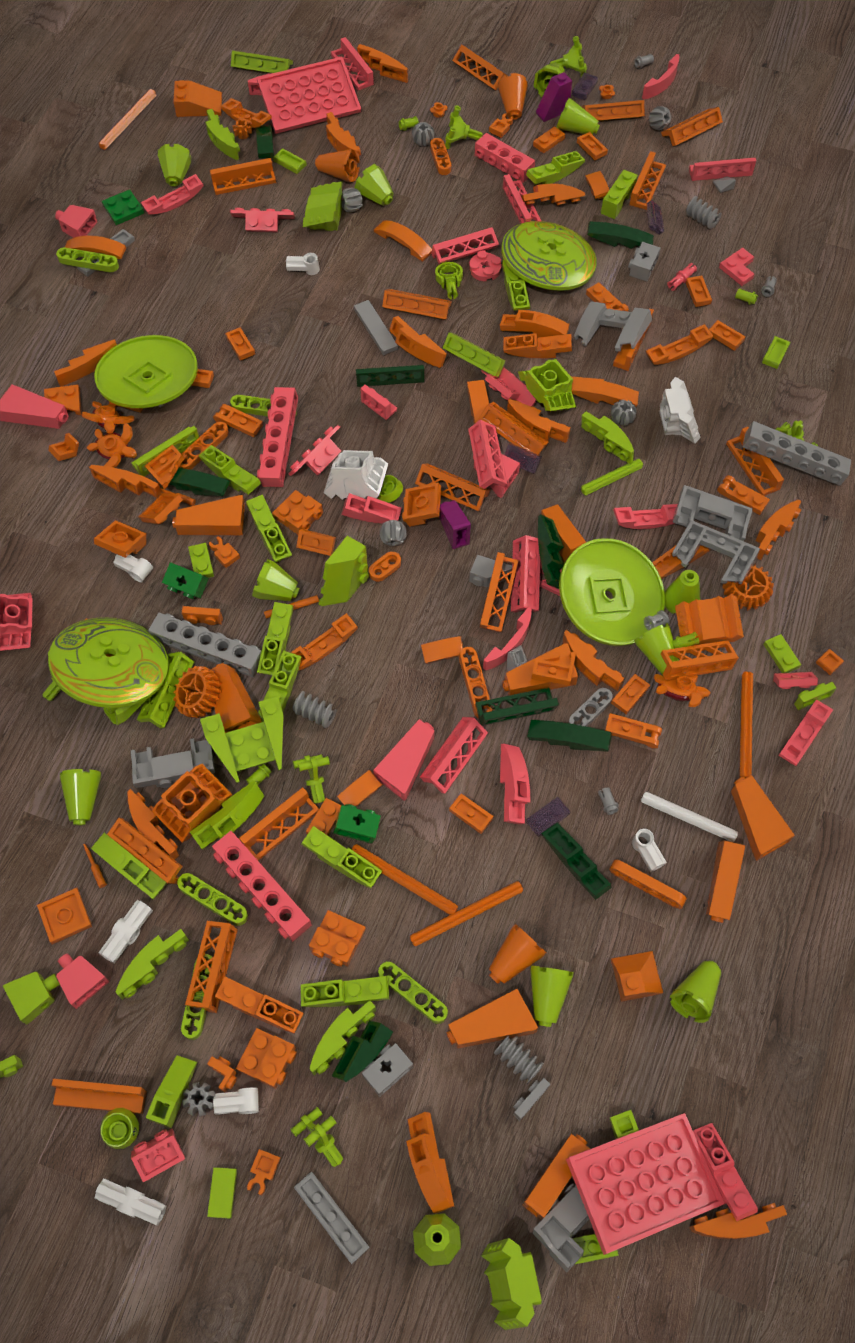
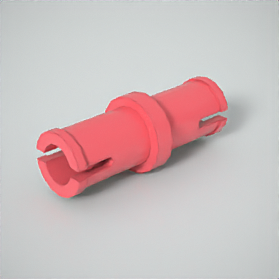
[667,263,697,291]

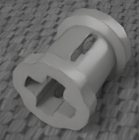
[644,610,669,631]

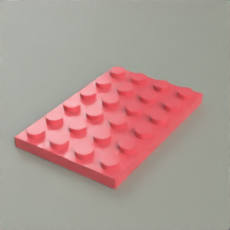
[257,57,361,134]
[566,1113,725,1255]

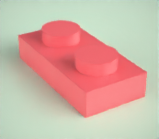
[773,672,818,689]

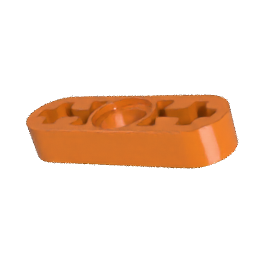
[430,138,451,175]

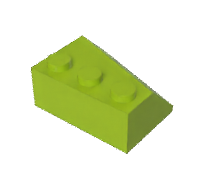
[319,536,369,606]

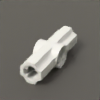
[99,900,153,964]
[94,1178,167,1226]

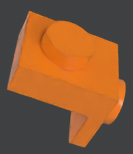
[48,433,79,461]
[207,1056,237,1093]

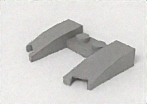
[574,302,652,351]
[672,520,760,584]

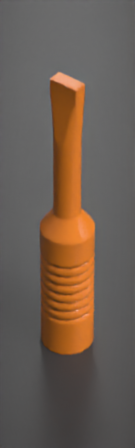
[160,488,196,506]
[83,844,107,888]

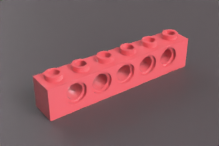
[257,387,298,487]
[212,831,312,942]

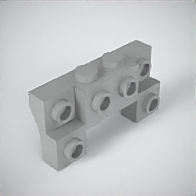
[673,485,753,541]
[131,738,215,788]
[533,1183,589,1272]

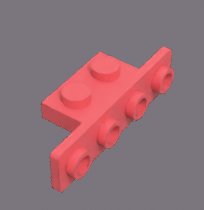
[230,208,295,232]
[481,367,537,407]
[288,425,341,477]

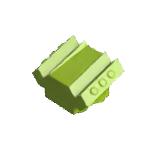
[303,182,343,231]
[518,359,576,411]
[481,1238,542,1330]

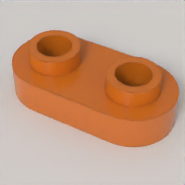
[369,552,401,582]

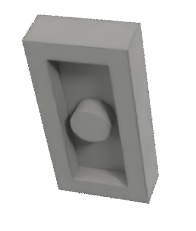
[513,1078,550,1121]

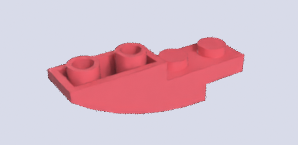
[500,744,530,825]
[693,1123,758,1221]

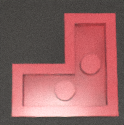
[719,248,754,286]

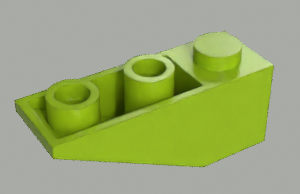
[146,1055,197,1129]

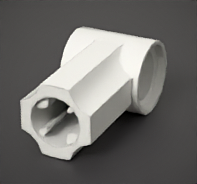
[286,253,320,275]
[113,554,153,583]
[632,829,667,872]
[213,1088,259,1115]

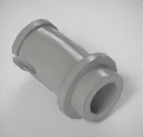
[634,54,654,69]
[761,276,777,297]
[598,788,619,815]

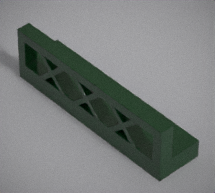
[356,365,424,387]
[475,687,559,726]

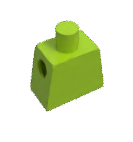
[3,972,60,1025]

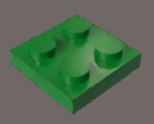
[102,189,145,225]

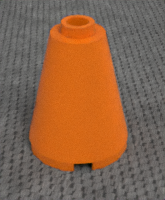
[498,73,528,120]
[315,149,360,182]
[489,923,546,984]

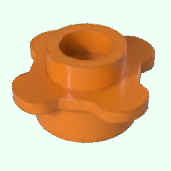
[599,85,615,99]
[430,102,448,118]

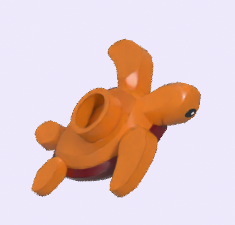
[82,401,134,434]
[87,423,137,468]
[654,674,710,707]

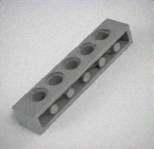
[743,421,851,486]
[148,612,261,678]

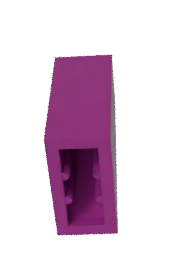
[536,72,572,122]
[439,500,471,549]

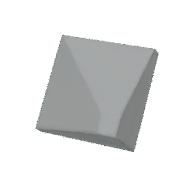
[713,177,736,193]
[507,645,528,671]

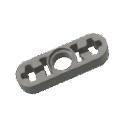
[569,688,613,727]

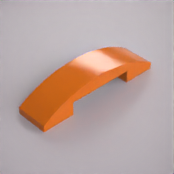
[221,98,272,128]
[374,220,432,262]
[65,236,127,259]
[646,324,713,365]
[291,613,358,671]

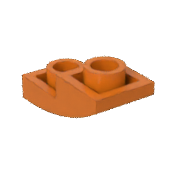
[585,171,609,199]
[421,636,463,664]
[337,770,383,807]

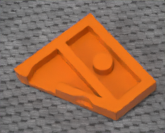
[44,385,81,415]
[145,445,184,489]
[531,652,576,686]

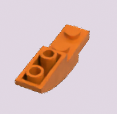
[326,112,361,163]
[521,184,585,205]
[500,310,569,337]
[389,316,447,368]
[503,333,572,358]
[507,398,571,443]
[755,500,802,560]
[563,630,624,692]
[127,789,179,860]
[214,977,304,1034]
[406,1112,454,1214]
[689,1203,787,1239]

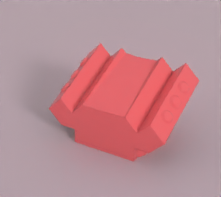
[0,593,32,651]

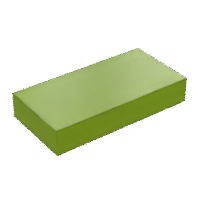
[273,148,307,174]
[762,336,791,369]
[207,1167,237,1219]

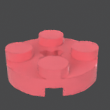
[469,250,501,281]

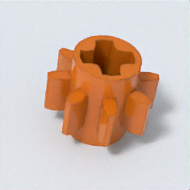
[233,119,252,139]

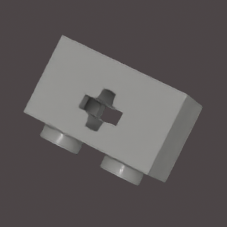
[628,242,661,281]
[362,1043,413,1097]

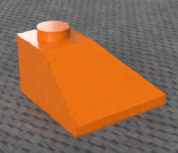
[611,951,663,1002]

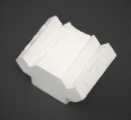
[659,377,701,443]
[324,450,388,500]

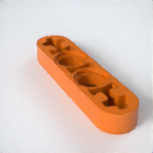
[179,421,229,470]
[459,647,492,719]
[609,860,687,909]

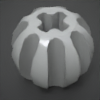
[648,106,672,130]
[412,122,434,146]
[341,187,362,212]
[611,399,637,426]
[380,520,407,546]
[182,1082,215,1117]

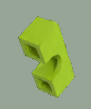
[601,170,638,219]

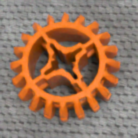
[722,563,774,611]
[173,666,222,718]

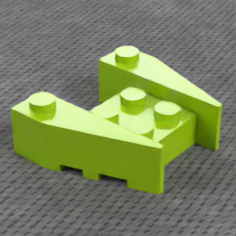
[200,696,283,783]

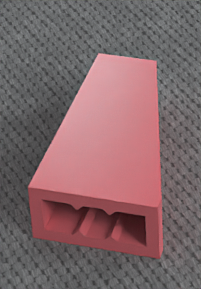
[0,384,69,429]
[373,719,435,801]

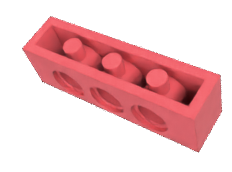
[475,133,535,183]

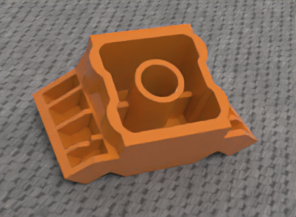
[675,594,744,646]
[152,764,232,843]

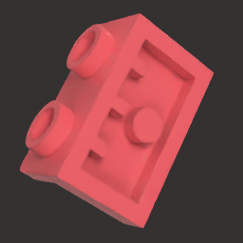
[360,385,397,420]
[131,1129,185,1182]

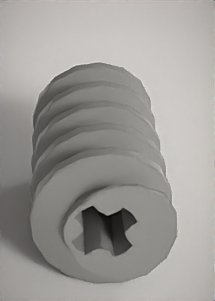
[686,196,722,229]
[293,691,336,728]
[494,1036,544,1085]

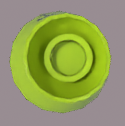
[376,475,403,503]
[100,1108,139,1149]

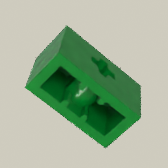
[162,562,209,599]
[333,804,381,844]

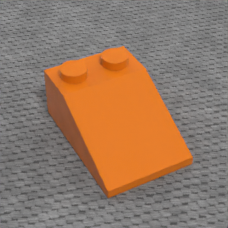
[173,80,222,117]

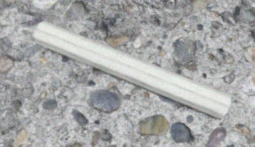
[641,792,738,842]

